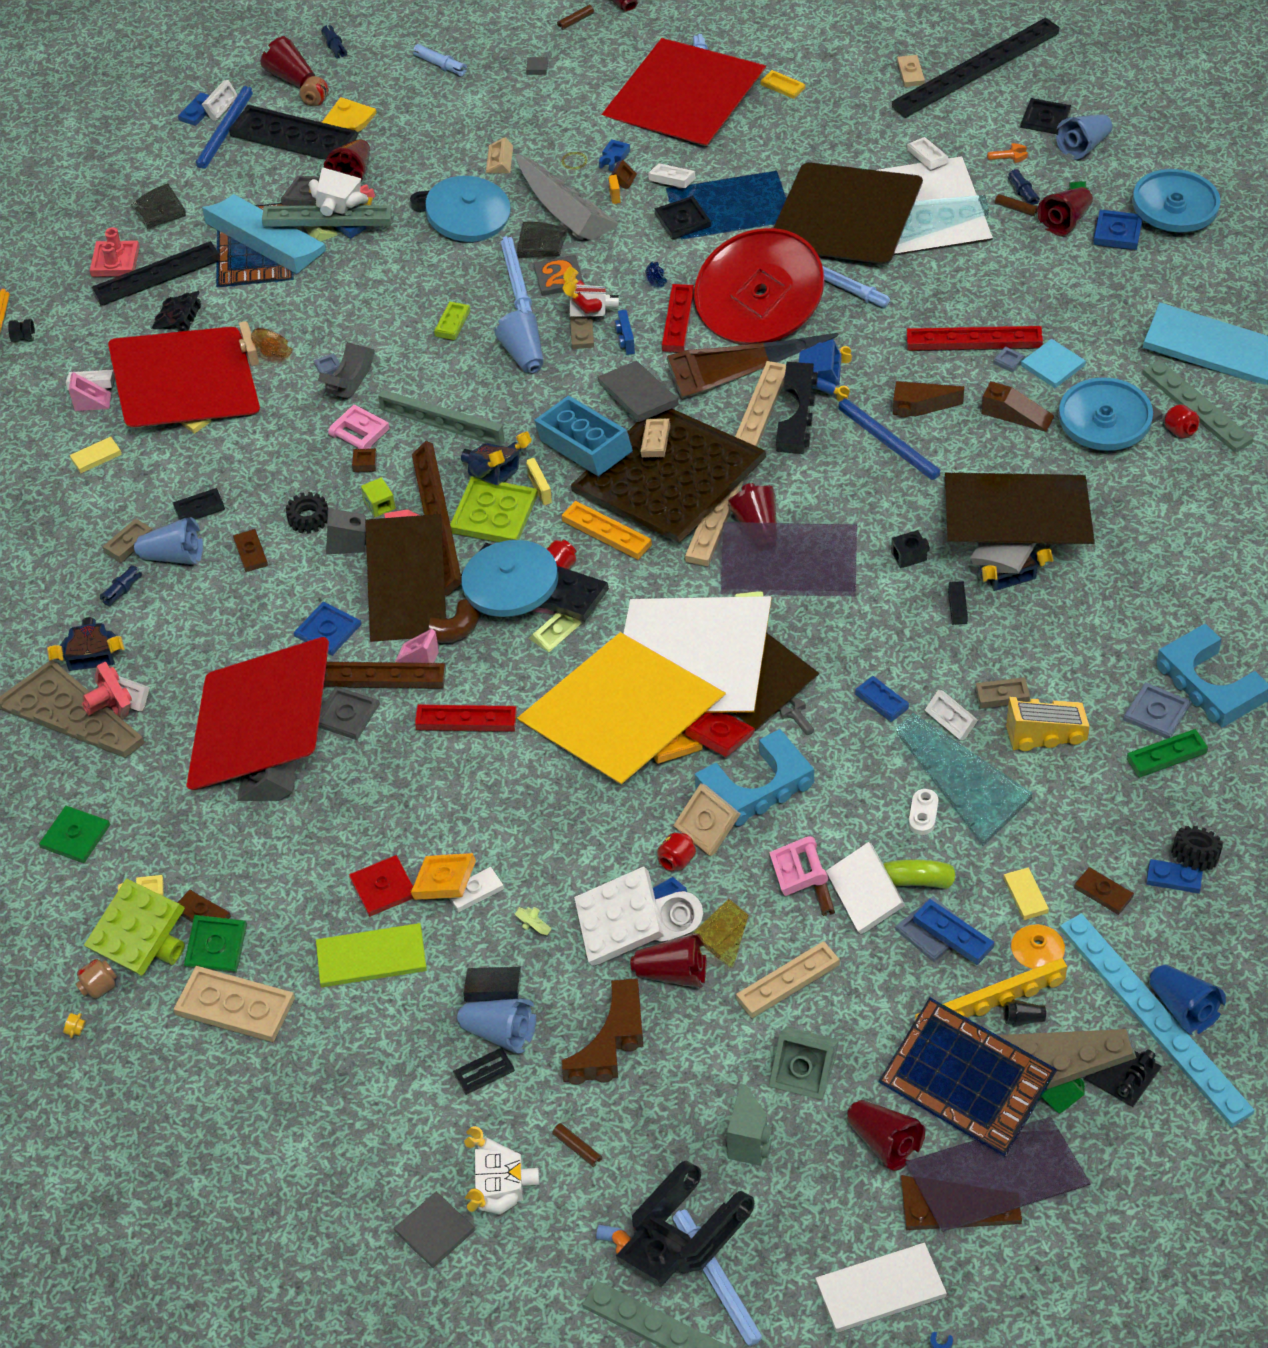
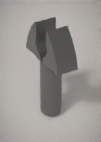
[780,697,814,735]

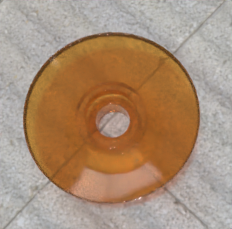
[251,328,292,358]

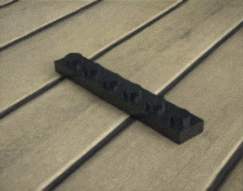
[92,241,220,306]

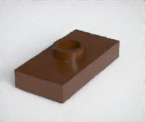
[233,529,268,572]
[1074,867,1134,915]
[177,889,231,922]

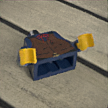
[461,431,532,485]
[978,549,1054,591]
[47,617,125,671]

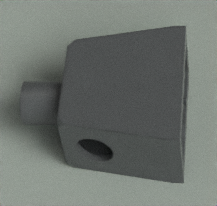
[326,508,366,555]

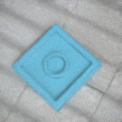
[1021,339,1086,388]

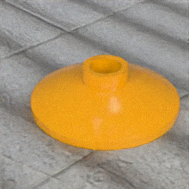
[1011,924,1065,969]

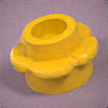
[63,1013,86,1039]

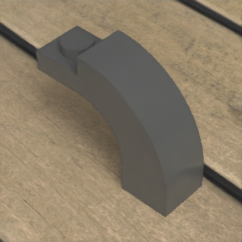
[318,342,375,398]

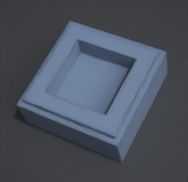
[993,347,1025,373]
[313,353,340,375]

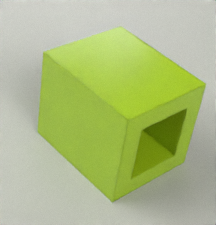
[361,477,396,517]

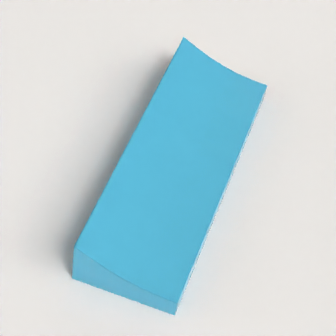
[202,194,326,274]
[1142,302,1268,385]

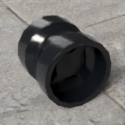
[8,319,35,342]

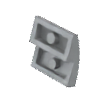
[971,542,1036,573]

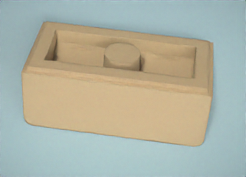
[486,137,513,173]

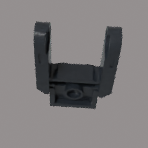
[616,1161,755,1287]

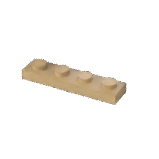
[736,941,840,1018]

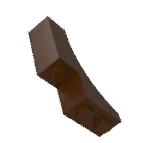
[561,978,644,1085]

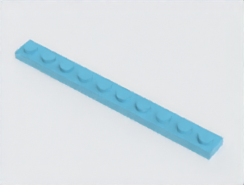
[1059,913,1255,1128]

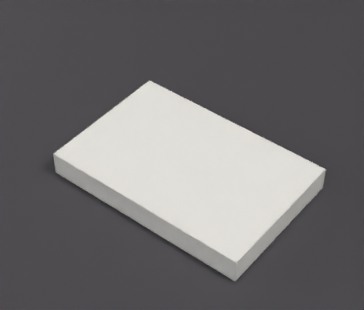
[826,842,905,934]

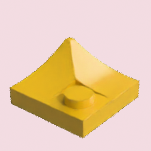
[322,97,377,132]

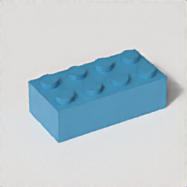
[534,395,633,476]

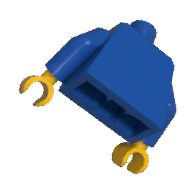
[799,339,852,402]

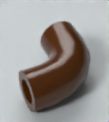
[428,599,480,643]

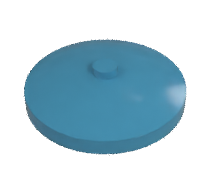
[1132,169,1220,232]
[425,176,510,242]
[1059,378,1153,450]
[462,540,558,617]

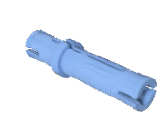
[413,44,467,76]

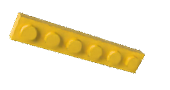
[914,958,1067,1036]

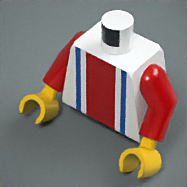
[562,267,619,316]

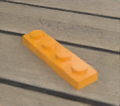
[562,501,652,560]

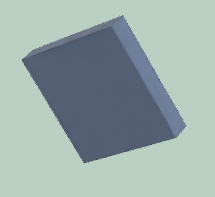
[1123,682,1192,739]
[895,896,959,962]

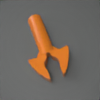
[987,143,1028,163]

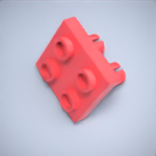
[90,227,140,277]
[82,661,132,719]

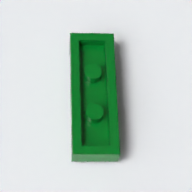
[1127,729,1208,778]

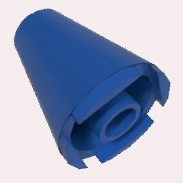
[1150,964,1226,1035]

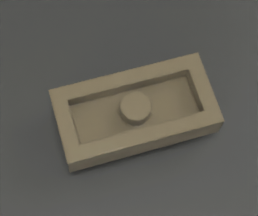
[570,316,594,349]
[102,518,153,563]
[975,677,1030,709]

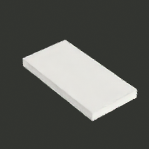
[815,1243,947,1333]

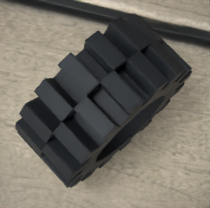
[286,492,328,534]
[1171,826,1223,871]

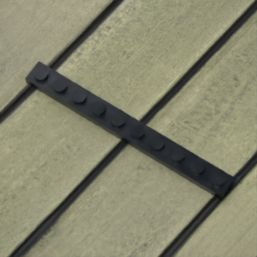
[892,18,1059,118]

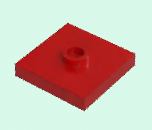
[685,712,755,757]
[349,855,414,917]

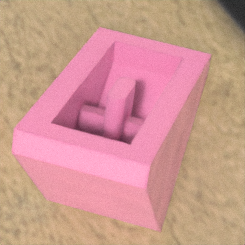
[69,372,111,411]
[395,629,439,663]

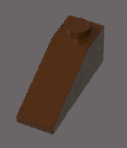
[893,381,965,417]
[981,381,1054,432]

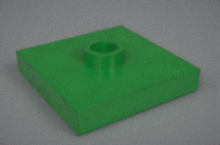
[39,805,110,863]
[184,915,247,973]

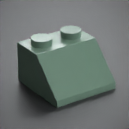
[769,1026,839,1100]
[727,1084,772,1166]

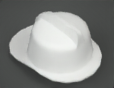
[656,891,703,941]

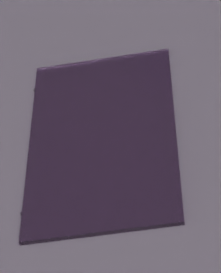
[721,522,857,597]
[905,1117,1091,1232]

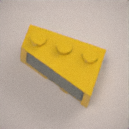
[1006,697,1089,751]

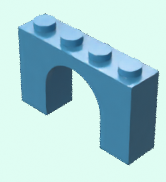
[1157,623,1268,728]
[695,729,814,826]

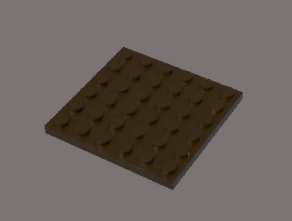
[571,409,766,543]

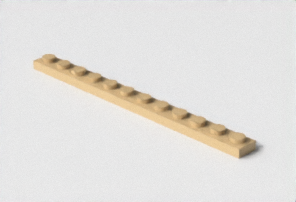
[685,361,786,567]

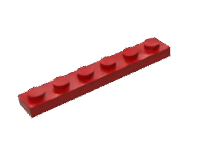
[906,326,1043,350]

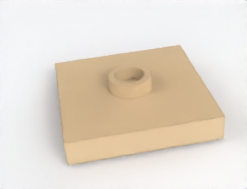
[673,783,741,856]

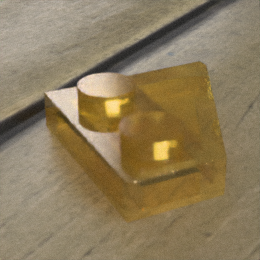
[693,899,749,968]

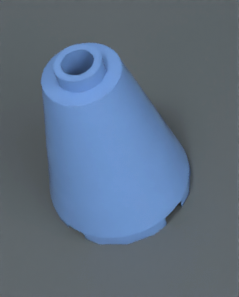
[1056,114,1112,160]
[494,310,544,373]
[134,517,203,564]
[457,998,536,1053]

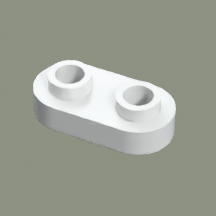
[909,789,938,835]

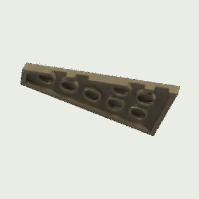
[0,660,145,758]
[958,1029,1136,1112]

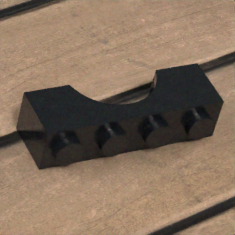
[776,361,818,454]

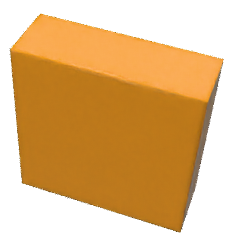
[608,175,621,204]

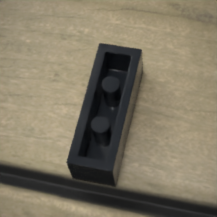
[948,581,968,625]

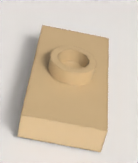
[897,55,925,87]
[239,321,259,366]
[641,419,670,457]

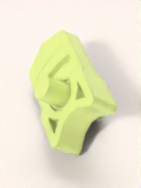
[515,907,551,935]

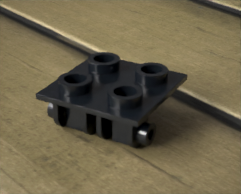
[151,291,201,332]
[1085,1049,1162,1107]

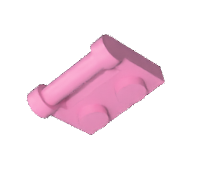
[328,405,389,449]
[769,837,828,896]

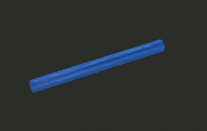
[196,86,253,169]
[838,398,941,480]

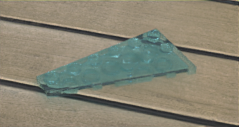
[898,195,989,244]

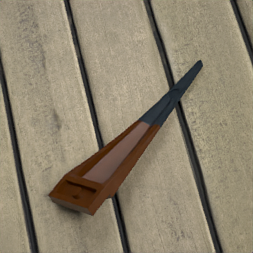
[666,333,839,400]

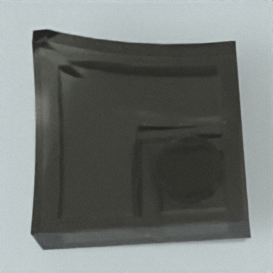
[130,183,186,229]
[517,221,567,258]

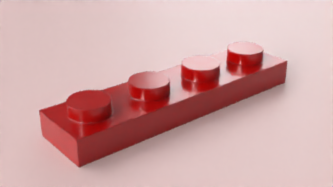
[662,284,694,352]
[415,704,517,732]

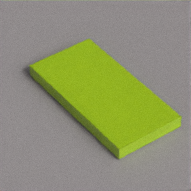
[316,923,427,988]

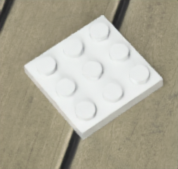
[574,867,664,965]

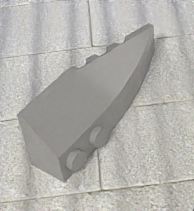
[516,154,619,240]

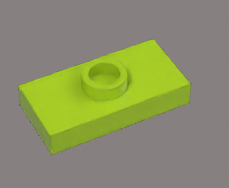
[434,301,471,340]

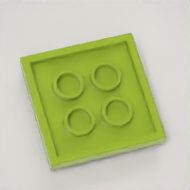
[450,476,538,542]
[84,878,185,976]

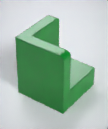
[1040,1078,1085,1114]

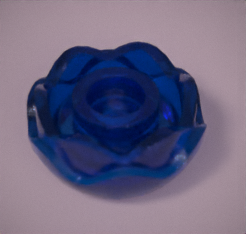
[645,261,667,288]

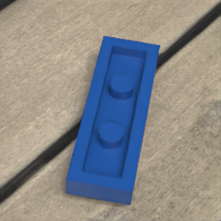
[913,899,994,965]

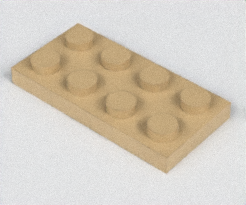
[174,966,295,1043]

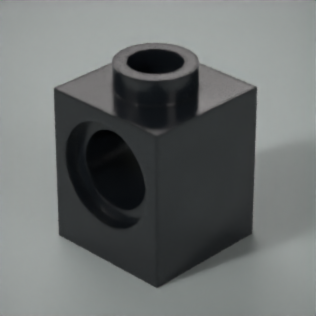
[891,530,930,569]

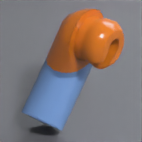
[596,1225,631,1254]

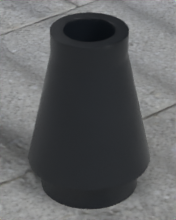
[1004,999,1046,1027]

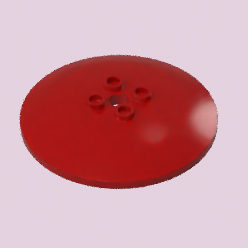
[694,228,825,345]

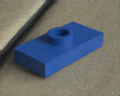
[855,676,909,722]

